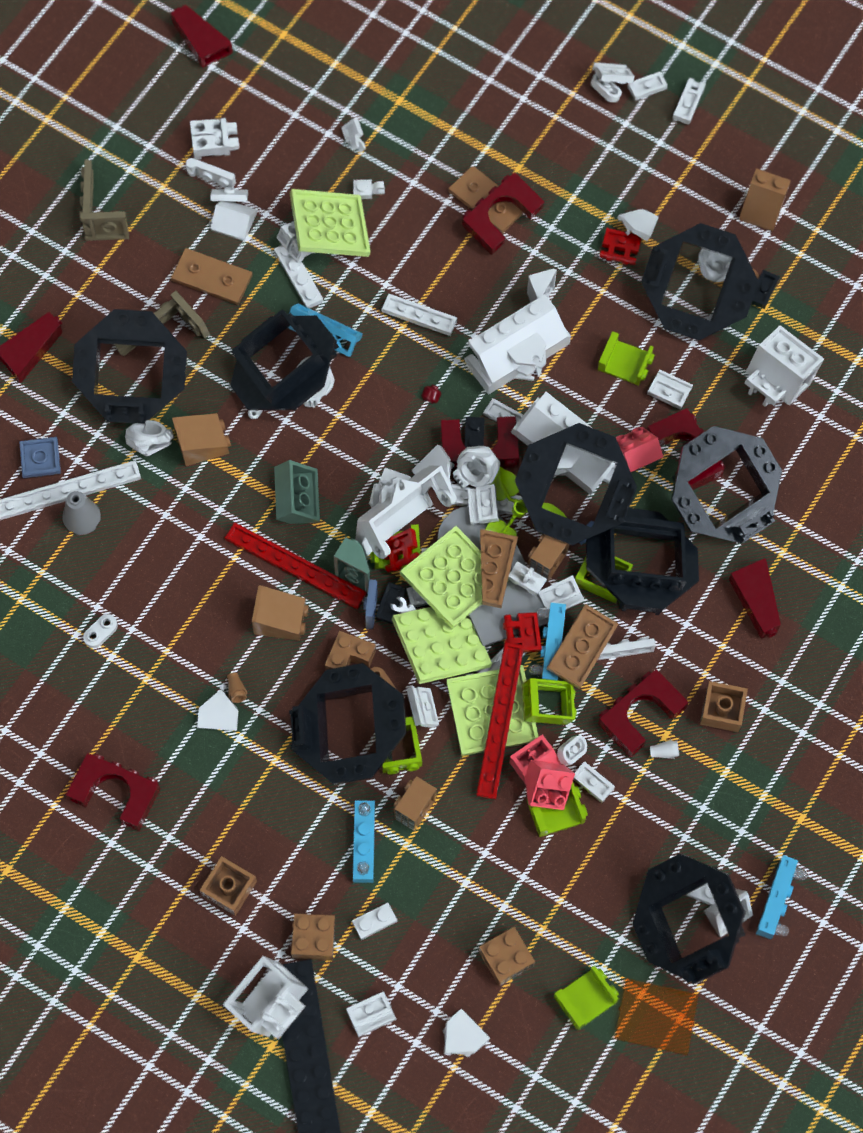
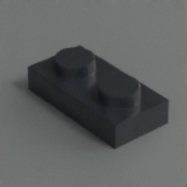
[751,269,780,309]
[465,417,485,448]
[375,582,407,625]

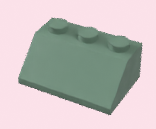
[274,460,320,524]
[334,537,370,594]

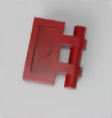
[600,228,641,265]
[384,528,419,572]
[503,612,542,653]

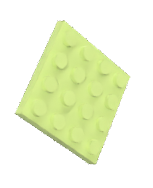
[290,189,371,257]
[400,526,509,629]
[392,607,492,684]
[446,665,538,756]

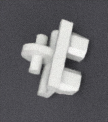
[509,561,547,596]

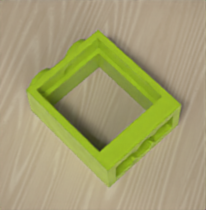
[575,557,633,604]
[522,678,577,725]
[382,716,422,775]

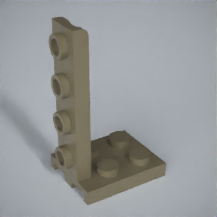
[79,160,129,240]
[115,291,210,356]

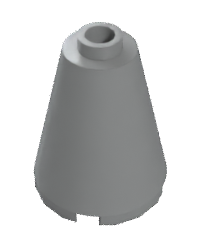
[63,491,101,535]

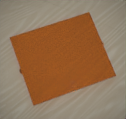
[615,978,699,1055]

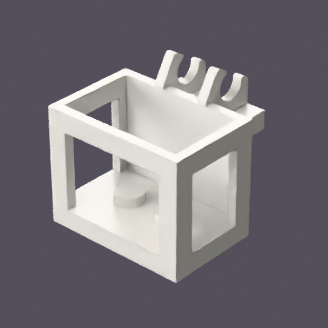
[745,326,824,407]
[223,956,308,1039]

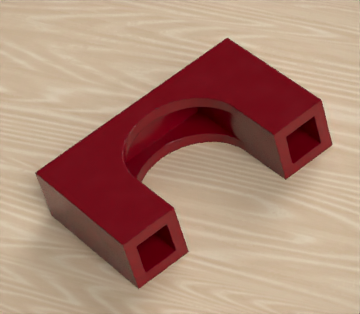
[461,172,545,255]
[647,408,724,490]
[440,416,519,471]
[598,669,689,758]
[66,753,161,832]

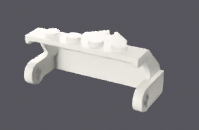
[465,294,571,395]
[511,392,615,495]
[355,466,457,559]

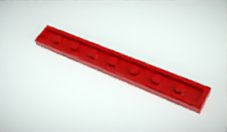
[225,522,367,610]
[476,642,524,800]

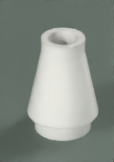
[650,739,679,759]

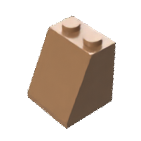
[739,169,791,231]
[172,413,231,466]
[252,585,309,641]

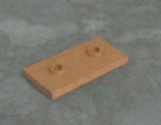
[449,165,523,234]
[171,248,253,305]
[546,604,618,689]

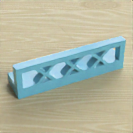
[288,303,363,357]

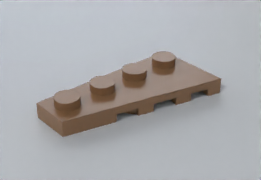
[480,529,518,608]

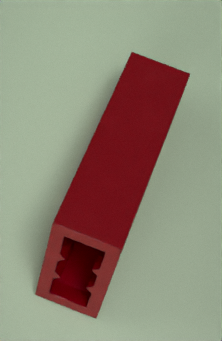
[171,5,233,68]
[0,312,63,383]
[729,558,781,639]

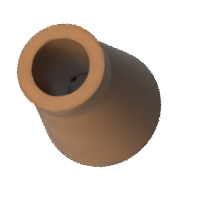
[227,673,248,703]

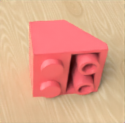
[616,427,664,472]
[509,734,561,785]
[525,760,575,810]

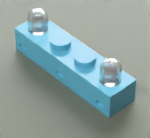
[529,603,566,681]
[353,801,375,883]
[756,855,808,939]

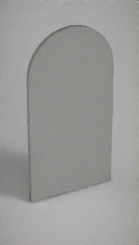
[437,506,549,646]

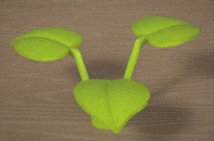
[485,467,567,536]

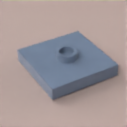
[19,437,61,478]
[363,579,378,629]

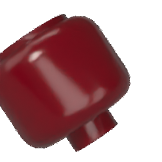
[421,384,441,404]

